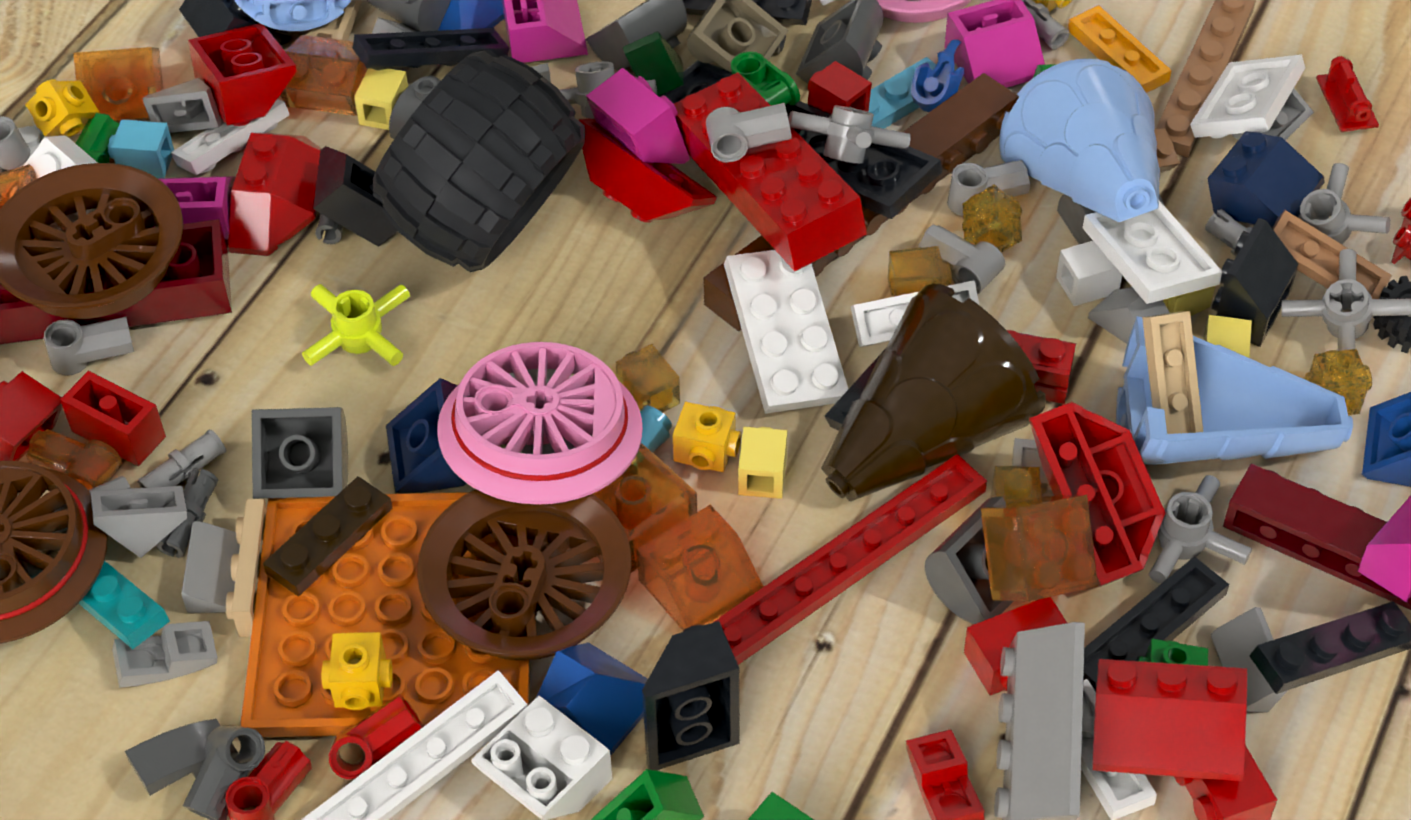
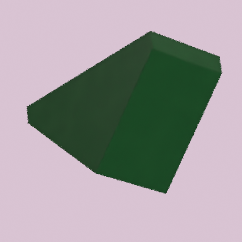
[622,31,684,96]

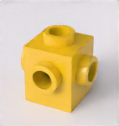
[25,79,100,137]
[673,401,742,473]
[322,632,393,710]

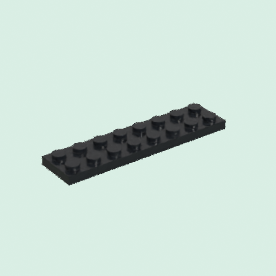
[659,60,942,219]

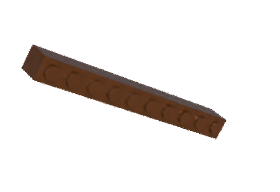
[703,73,1019,332]

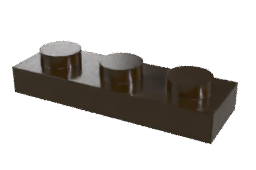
[263,476,393,597]

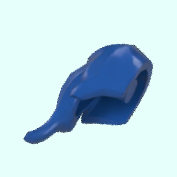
[911,39,964,112]

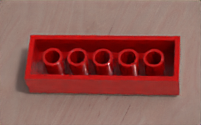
[674,72,867,272]

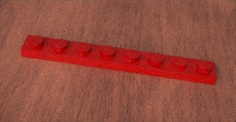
[712,454,987,665]

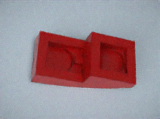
[906,729,984,820]

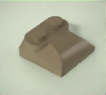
[687,0,789,72]

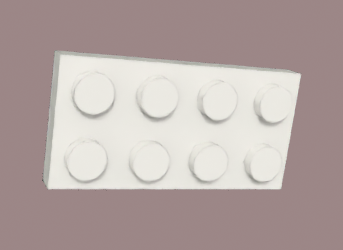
[724,250,848,414]

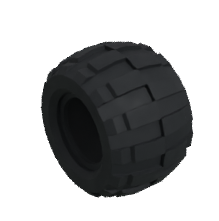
[373,50,585,272]

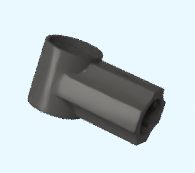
[183,725,265,820]

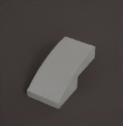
[112,621,218,688]

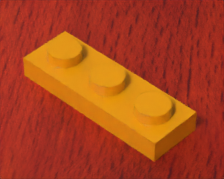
[1068,5,1172,93]

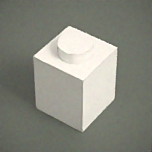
[1056,241,1122,306]

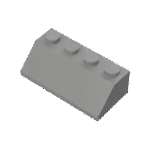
[994,622,1085,820]

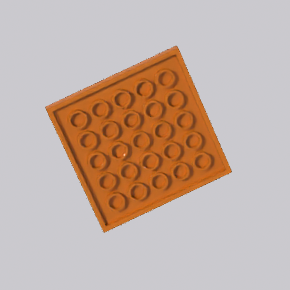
[240,492,534,737]

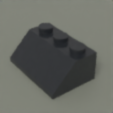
[642,621,740,771]

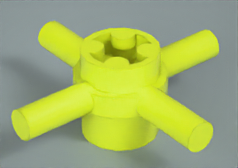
[302,284,410,366]

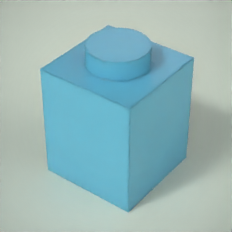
[108,119,174,178]

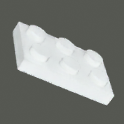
[1190,54,1306,138]
[1082,201,1223,304]

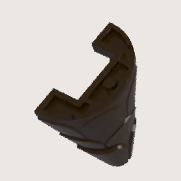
[821,283,1046,501]

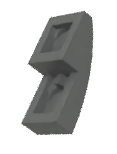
[125,719,239,796]

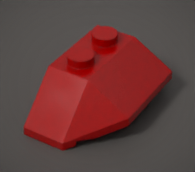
[579,118,717,223]
[228,133,322,256]
[1029,402,1165,587]

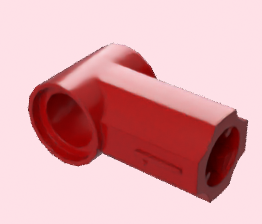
[329,694,424,779]
[225,741,312,820]

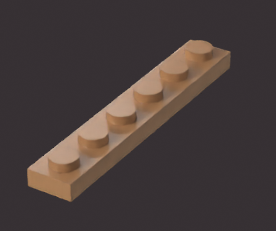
[1156,0,1256,158]

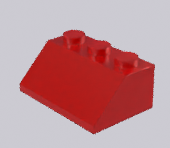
[188,23,297,126]
[1092,659,1247,781]

